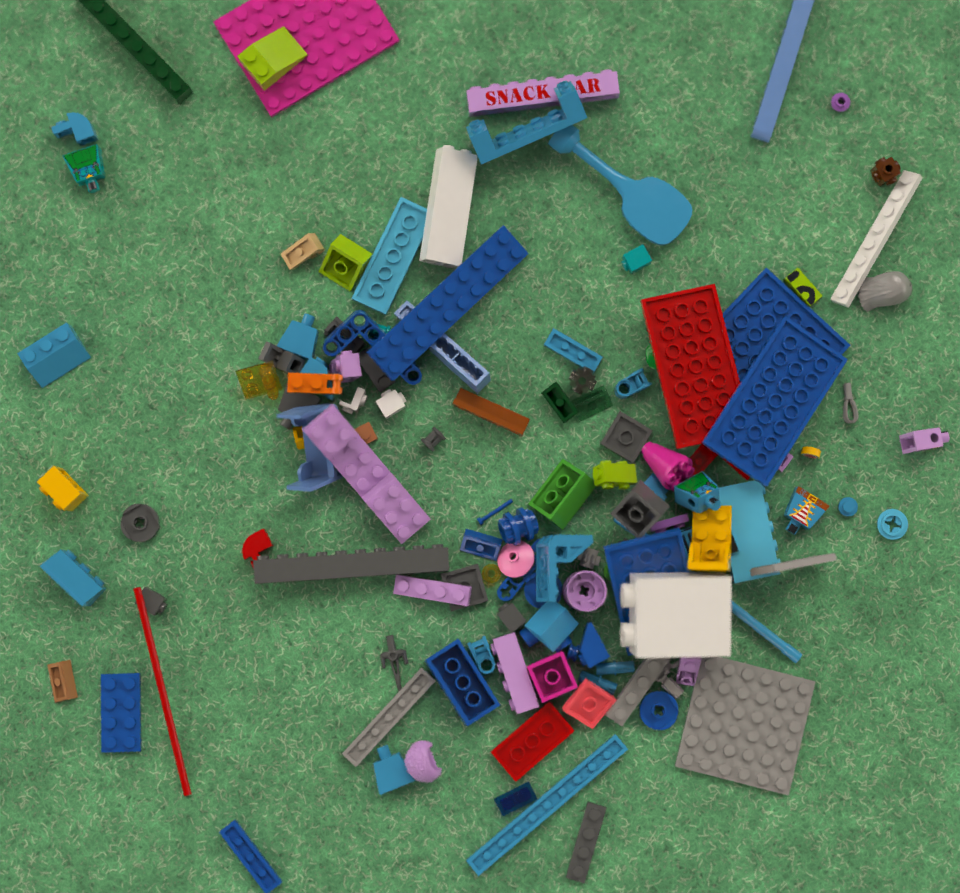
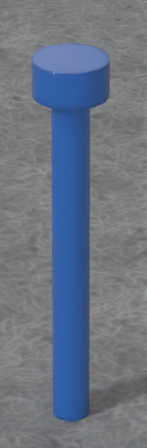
[477,499,513,525]

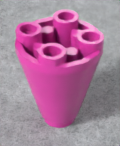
[641,442,694,492]

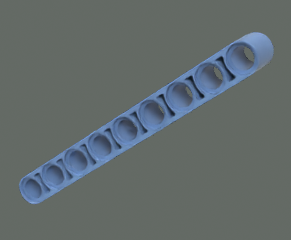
[750,0,814,143]

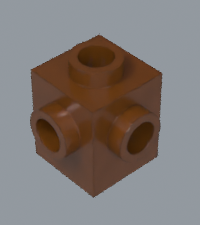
[871,157,901,187]

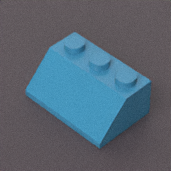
[17,323,91,388]
[40,550,106,606]

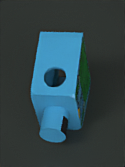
[674,471,721,513]

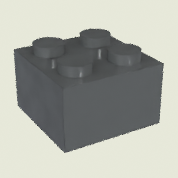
[610,480,670,538]

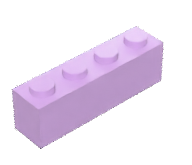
[490,632,539,714]

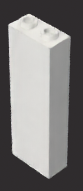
[419,145,478,269]

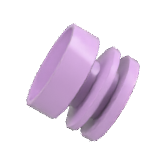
[562,571,607,612]

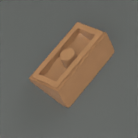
[48,660,78,703]

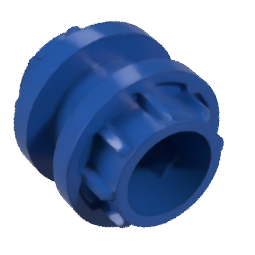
[498,507,539,546]

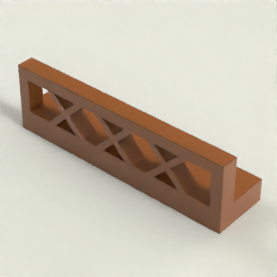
[452,388,530,437]

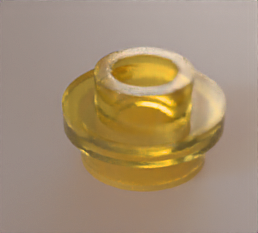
[482,564,501,583]

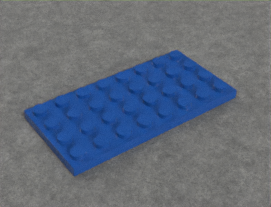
[702,316,848,487]

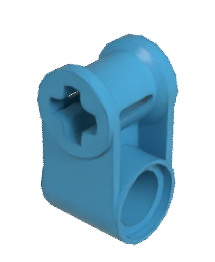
[614,368,652,399]
[467,635,496,674]

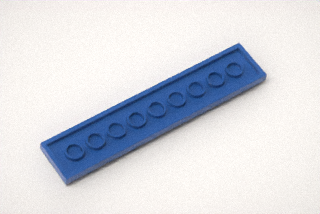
[366,225,528,381]

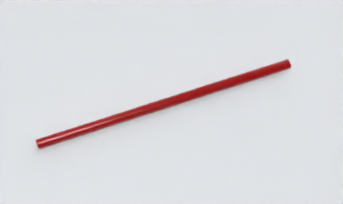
[133,587,192,796]

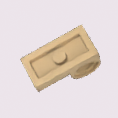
[281,233,325,270]

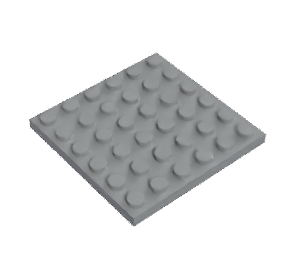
[675,657,816,796]

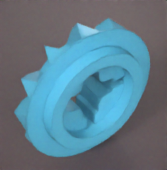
[877,509,908,540]

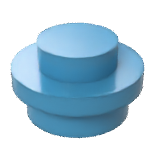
[838,497,858,516]

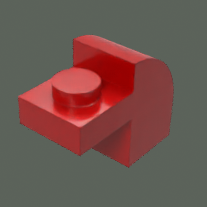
[242,528,273,569]

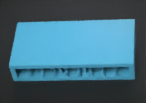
[719,480,781,584]

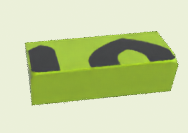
[783,268,823,307]

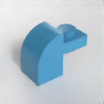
[51,112,98,146]

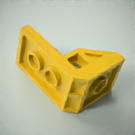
[688,505,732,572]

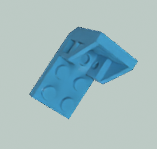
[536,535,593,602]

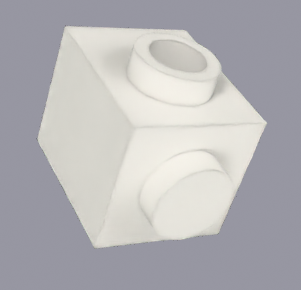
[376,389,407,419]

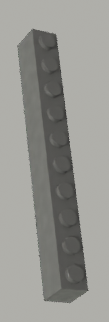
[253,544,450,584]

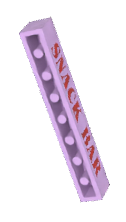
[467,70,620,117]

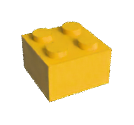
[37,466,89,511]

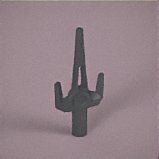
[380,635,408,692]

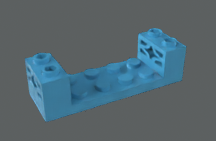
[466,81,587,165]

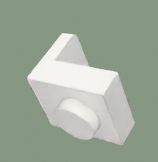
[339,387,368,414]

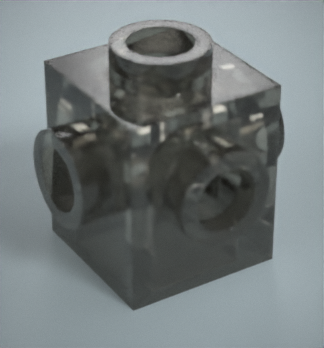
[568,366,597,395]

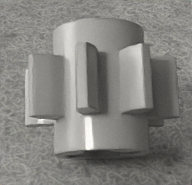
[577,548,601,570]

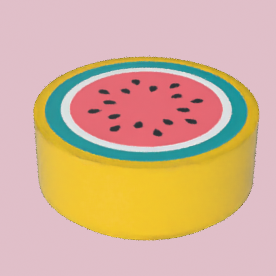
[801,446,821,459]

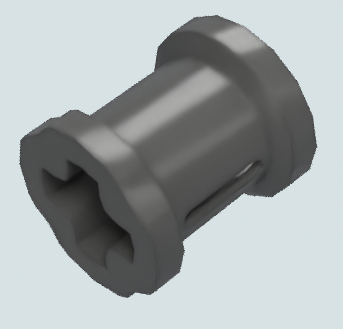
[421,427,446,452]

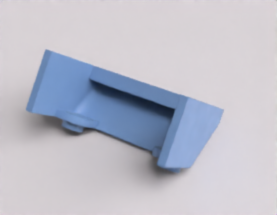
[277,403,343,492]

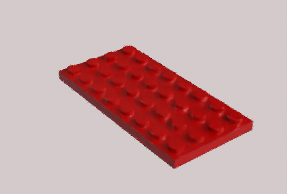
[640,284,740,449]

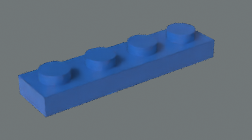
[219,819,283,893]

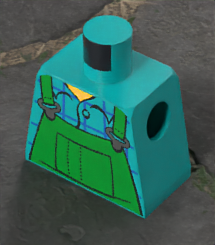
[63,144,105,193]

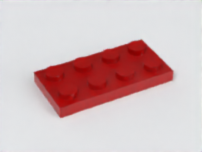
[490,701,575,782]

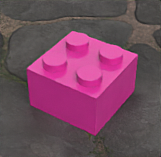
[526,650,578,703]

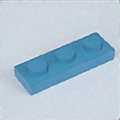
[544,328,603,374]

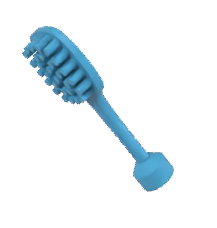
[548,125,692,245]

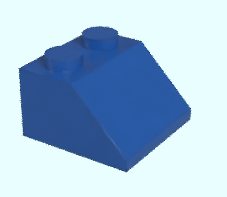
[578,622,610,668]

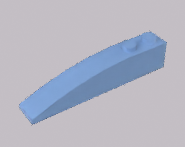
[394,301,491,394]

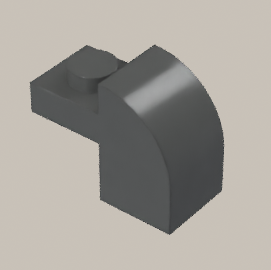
[258,342,306,374]
[359,345,395,393]

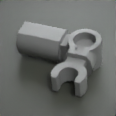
[655,661,684,700]

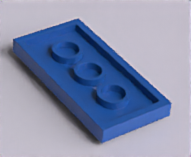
[101,673,141,753]

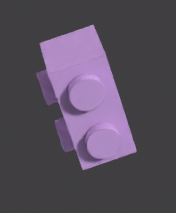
[329,351,362,383]

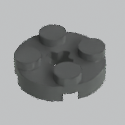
[120,504,160,542]

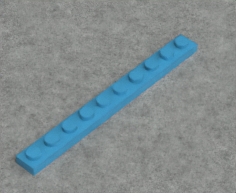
[466,734,628,876]

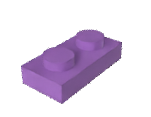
[650,514,689,533]

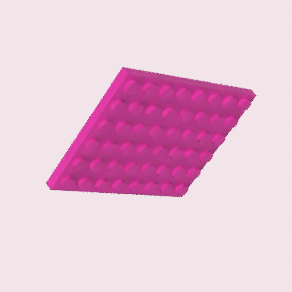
[213,0,400,117]

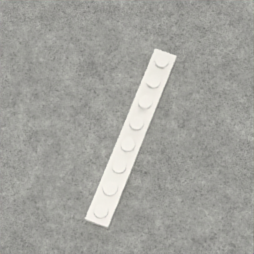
[830,170,922,308]

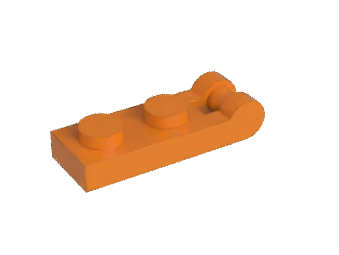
[287,373,343,395]

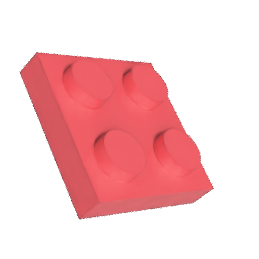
[562,678,616,729]

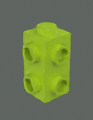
[592,460,637,490]

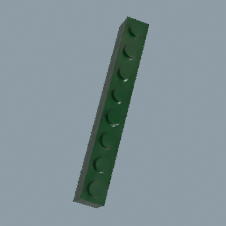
[77,0,193,105]

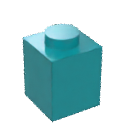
[621,244,652,274]

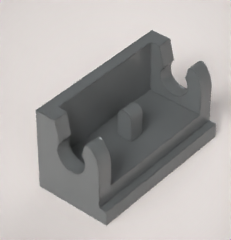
[324,316,366,353]

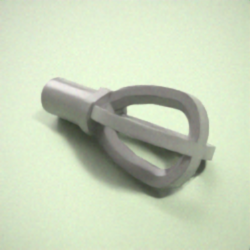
[843,383,859,424]

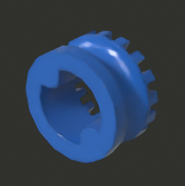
[566,643,580,662]

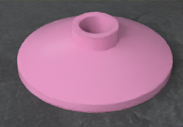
[497,541,535,578]

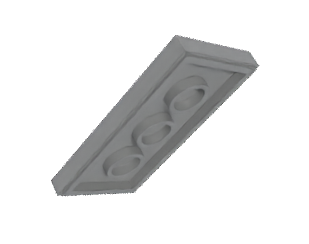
[750,553,837,576]

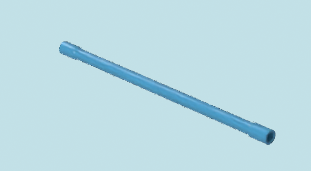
[613,518,802,663]

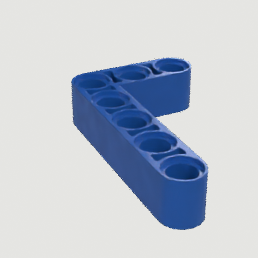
[323,310,422,385]

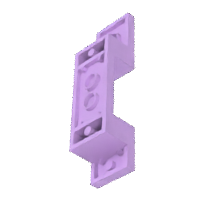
[302,404,431,544]

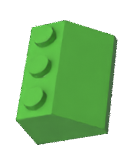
[528,459,596,530]

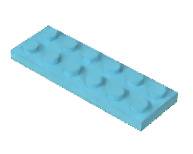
[351,197,427,315]

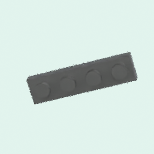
[566,802,607,884]

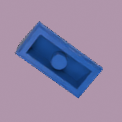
[460,529,503,561]

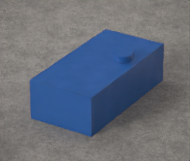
[424,639,500,726]

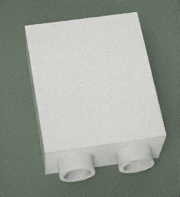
[620,572,731,658]

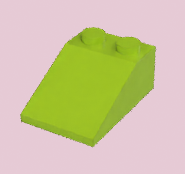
[238,26,308,91]

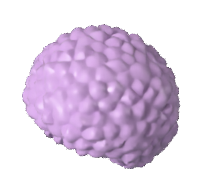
[404,740,442,783]

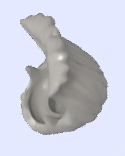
[858,271,912,312]

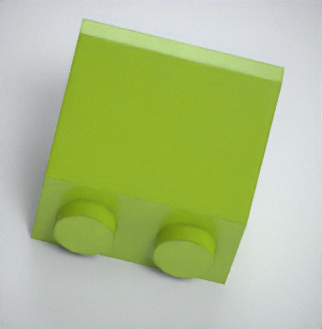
[319,234,372,292]

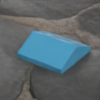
[524,602,579,652]

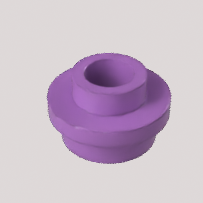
[831,93,850,112]

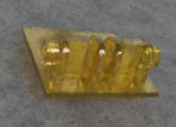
[235,361,283,400]

